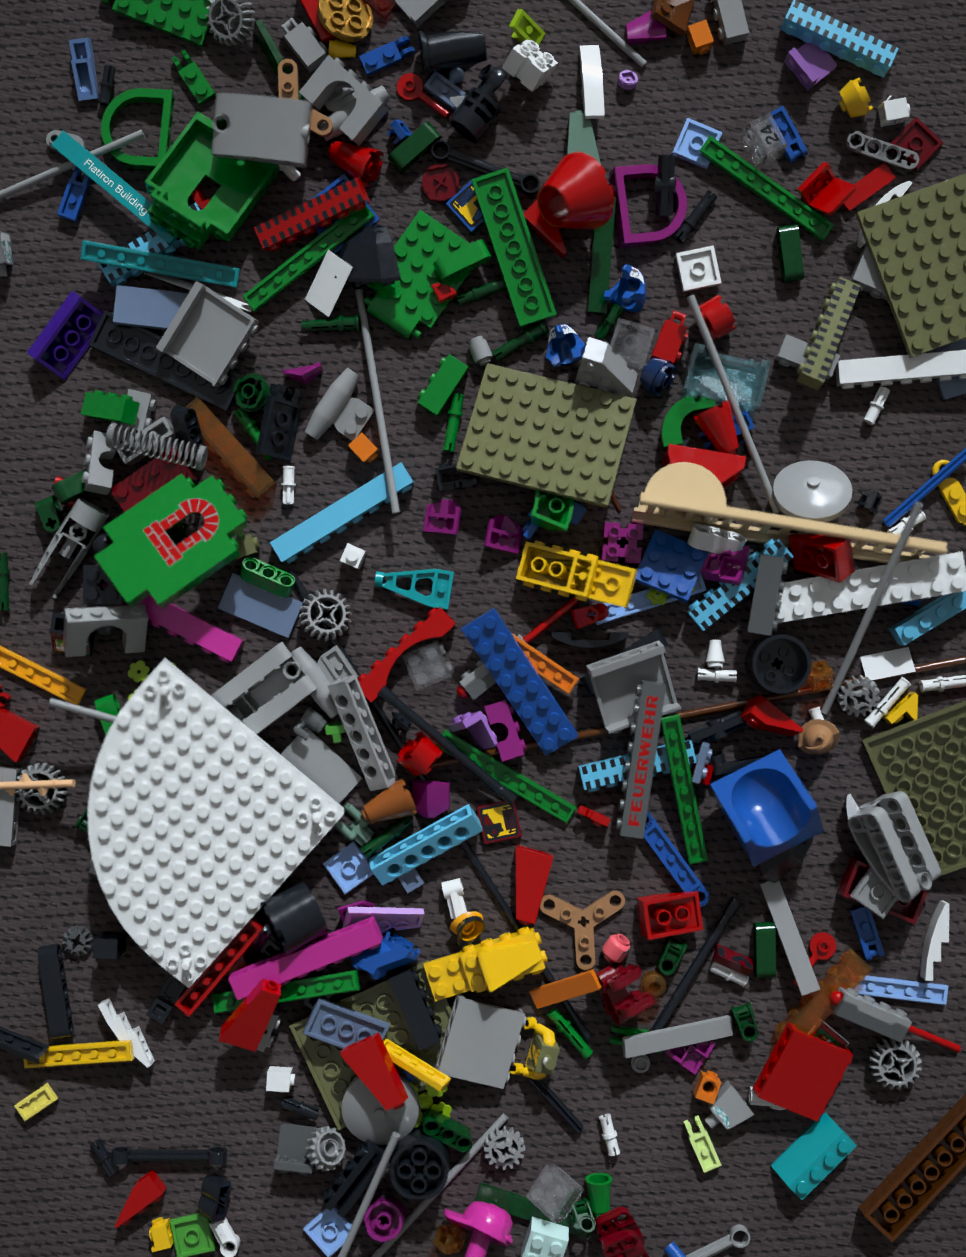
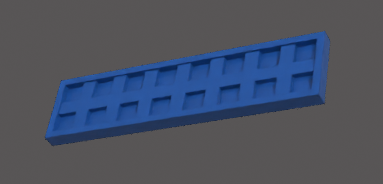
[461,608,578,756]

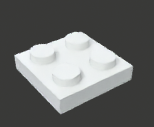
[675,245,722,292]

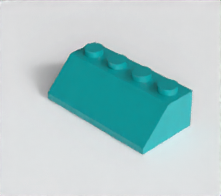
[771,1111,857,1200]

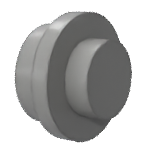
[631,1054,650,1073]

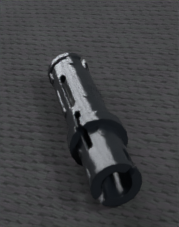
[673,190,717,244]

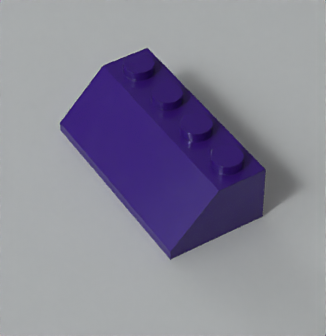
[27,291,103,380]

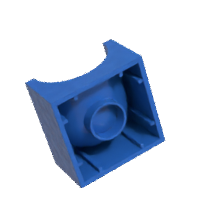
[710,749,824,867]

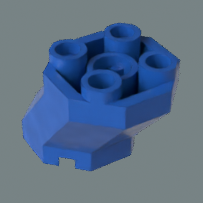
[350,931,420,980]

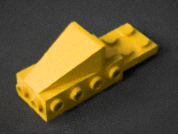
[516,541,638,608]
[423,927,548,1002]

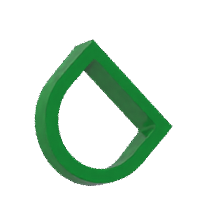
[101,88,175,171]

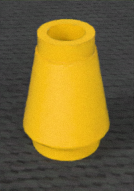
[328,38,356,59]

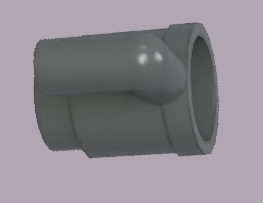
[293,706,328,741]

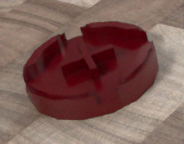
[422,164,460,203]

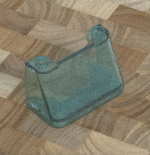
[683,343,771,412]

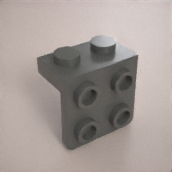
[273,1123,317,1175]

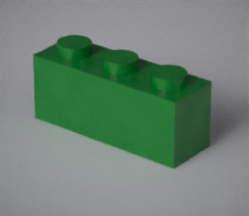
[417,354,469,417]
[81,390,140,426]

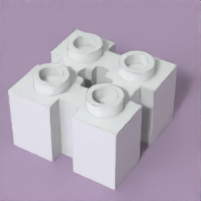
[502,39,558,92]

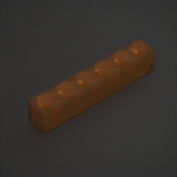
[186,397,277,499]
[773,949,872,1039]

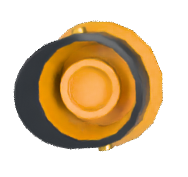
[450,911,485,946]

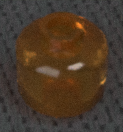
[640,970,666,998]

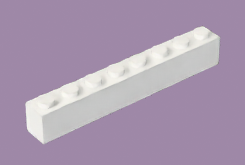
[835,350,966,389]

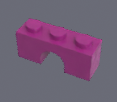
[484,700,527,763]

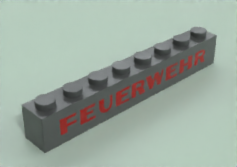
[616,680,666,839]

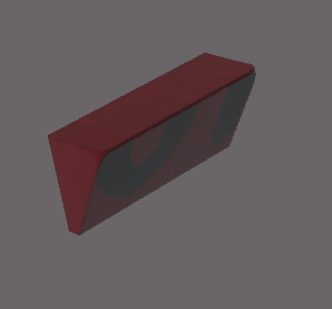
[712,944,753,976]

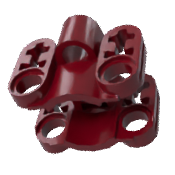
[596,963,655,1025]
[595,1207,650,1257]

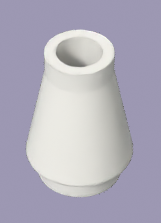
[706,640,725,668]

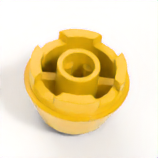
[839,77,873,118]

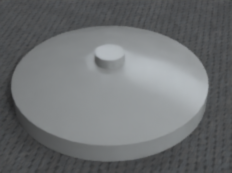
[773,460,852,522]
[341,1074,419,1145]

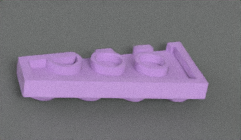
[343,907,424,933]

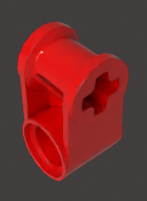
[570,603,609,629]

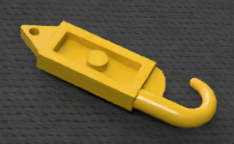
[932,460,966,526]

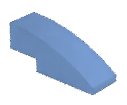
[69,38,98,101]

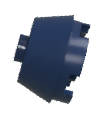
[640,358,677,397]

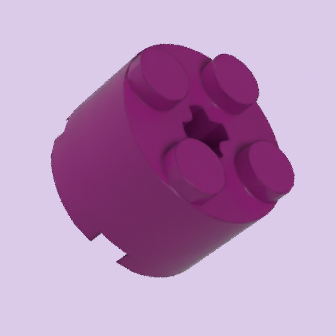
[364,1196,406,1242]

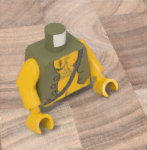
[509,1017,560,1080]

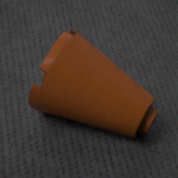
[361,778,417,824]

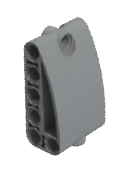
[211,93,313,168]
[211,642,317,735]
[848,791,941,903]

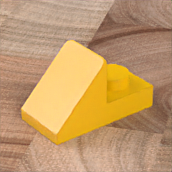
[882,692,918,724]

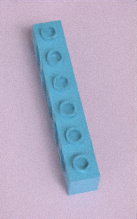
[369,804,483,886]

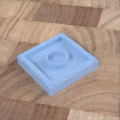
[672,118,722,169]
[323,841,373,894]
[303,1207,352,1257]

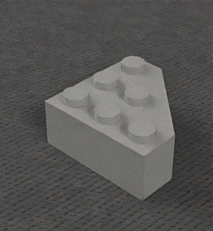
[575,338,638,397]

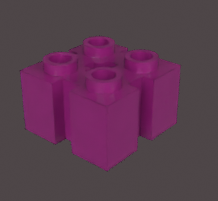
[600,522,644,564]

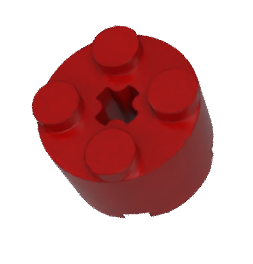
[699,295,737,341]
[397,731,443,776]

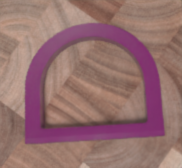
[609,164,687,249]

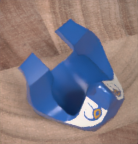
[603,264,646,313]
[546,324,586,367]

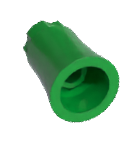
[585,1173,612,1219]

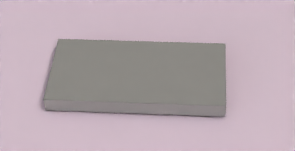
[280,727,363,803]

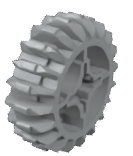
[205,0,256,46]
[299,589,352,641]
[15,763,67,815]
[869,1038,922,1090]

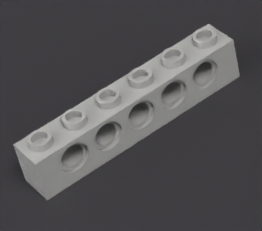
[328,674,398,791]

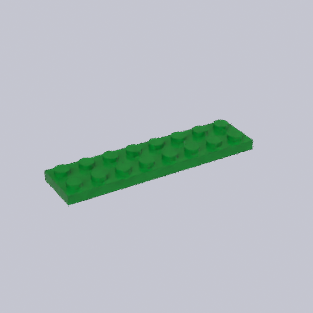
[471,167,557,328]

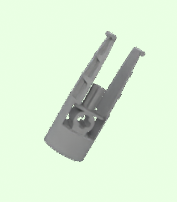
[29,497,109,598]

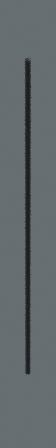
[288,570,592,1040]

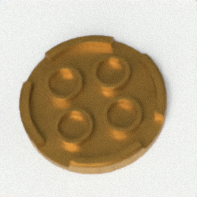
[317,0,373,42]

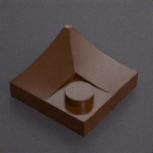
[651,0,695,36]

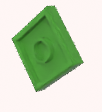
[169,1213,216,1257]

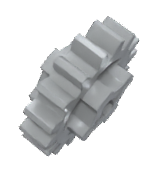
[837,675,880,717]
[483,1126,525,1170]

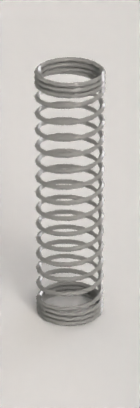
[106,423,208,470]

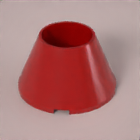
[537,152,614,230]

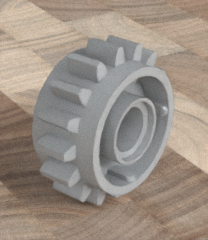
[306,1126,346,1171]

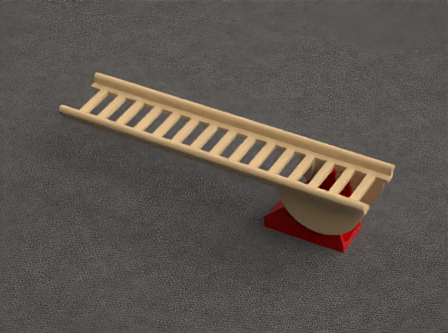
[631,444,947,564]

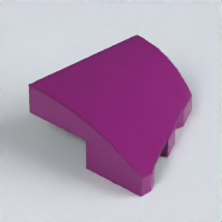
[626,10,666,45]

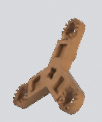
[278,59,333,137]
[540,890,625,970]

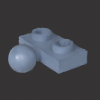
[424,68,466,111]
[692,742,713,784]

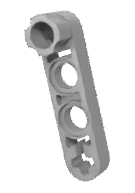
[846,131,919,170]

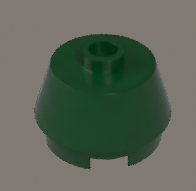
[233,373,272,412]

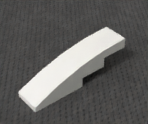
[579,45,605,119]
[920,900,949,981]
[98,998,155,1067]

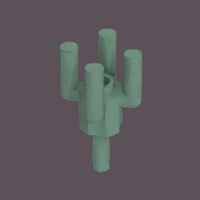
[334,803,384,854]

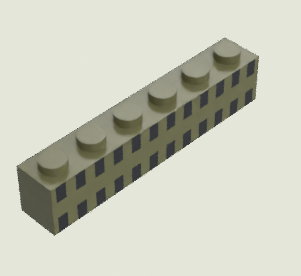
[796,277,861,390]

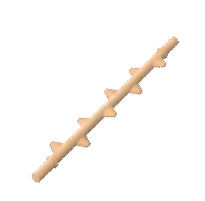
[0,773,76,796]

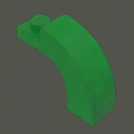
[660,395,715,449]

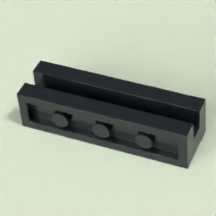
[388,966,443,1051]
[323,1139,385,1218]

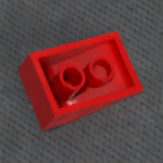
[789,534,855,583]
[636,891,703,940]

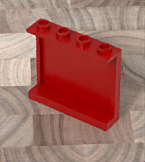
[752,1022,853,1122]

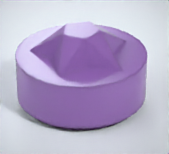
[618,70,638,90]

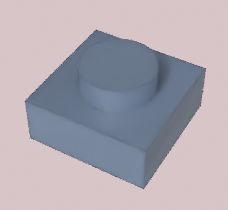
[398,868,424,893]

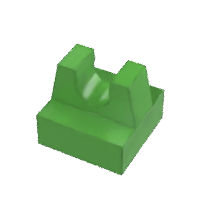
[325,721,346,743]

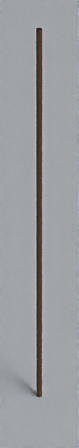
[431,656,966,769]

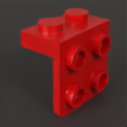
[797,162,856,215]

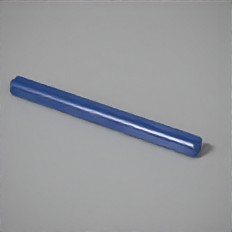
[883,448,966,527]

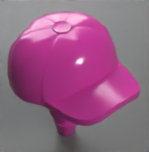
[444,1201,513,1257]

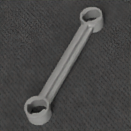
[686,1224,750,1257]

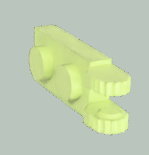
[684,1115,722,1173]

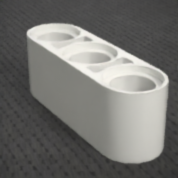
[687,523,747,554]

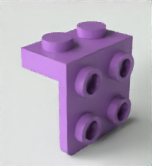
[784,43,837,91]
[447,711,498,750]

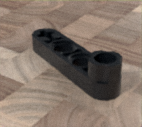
[709,753,769,776]

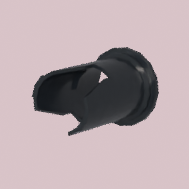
[418,30,487,77]

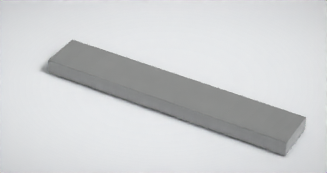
[760,881,820,996]
[622,1015,733,1058]

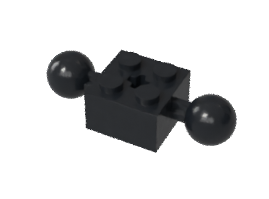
[83,534,127,637]

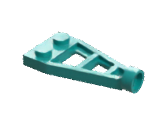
[374,569,454,610]

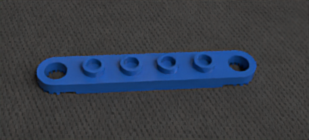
[644,811,709,907]

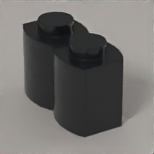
[198,1174,232,1222]

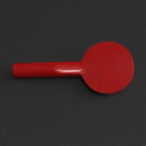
[397,73,450,119]
[792,932,836,987]

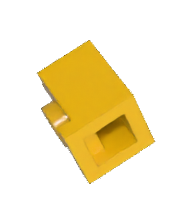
[149,1217,174,1252]

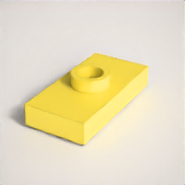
[14,1082,58,1122]

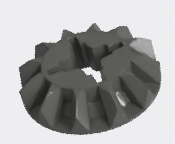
[61,926,93,957]

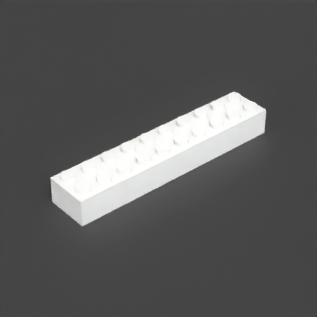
[775,552,966,623]

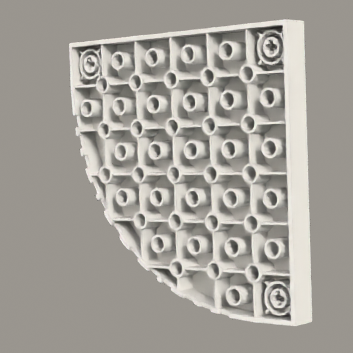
[88,658,344,988]

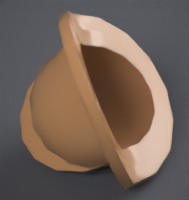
[797,719,840,754]

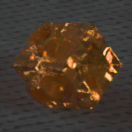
[806,660,834,693]
[432,1223,467,1255]

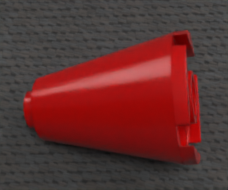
[328,141,383,187]
[693,401,739,454]

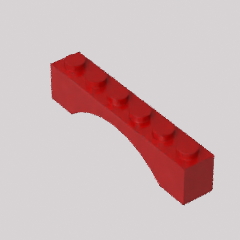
[358,607,456,703]

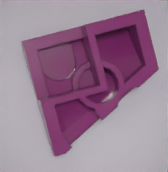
[700,546,750,585]
[662,1041,716,1075]

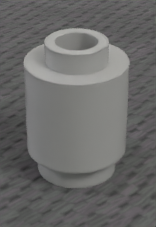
[469,336,493,366]

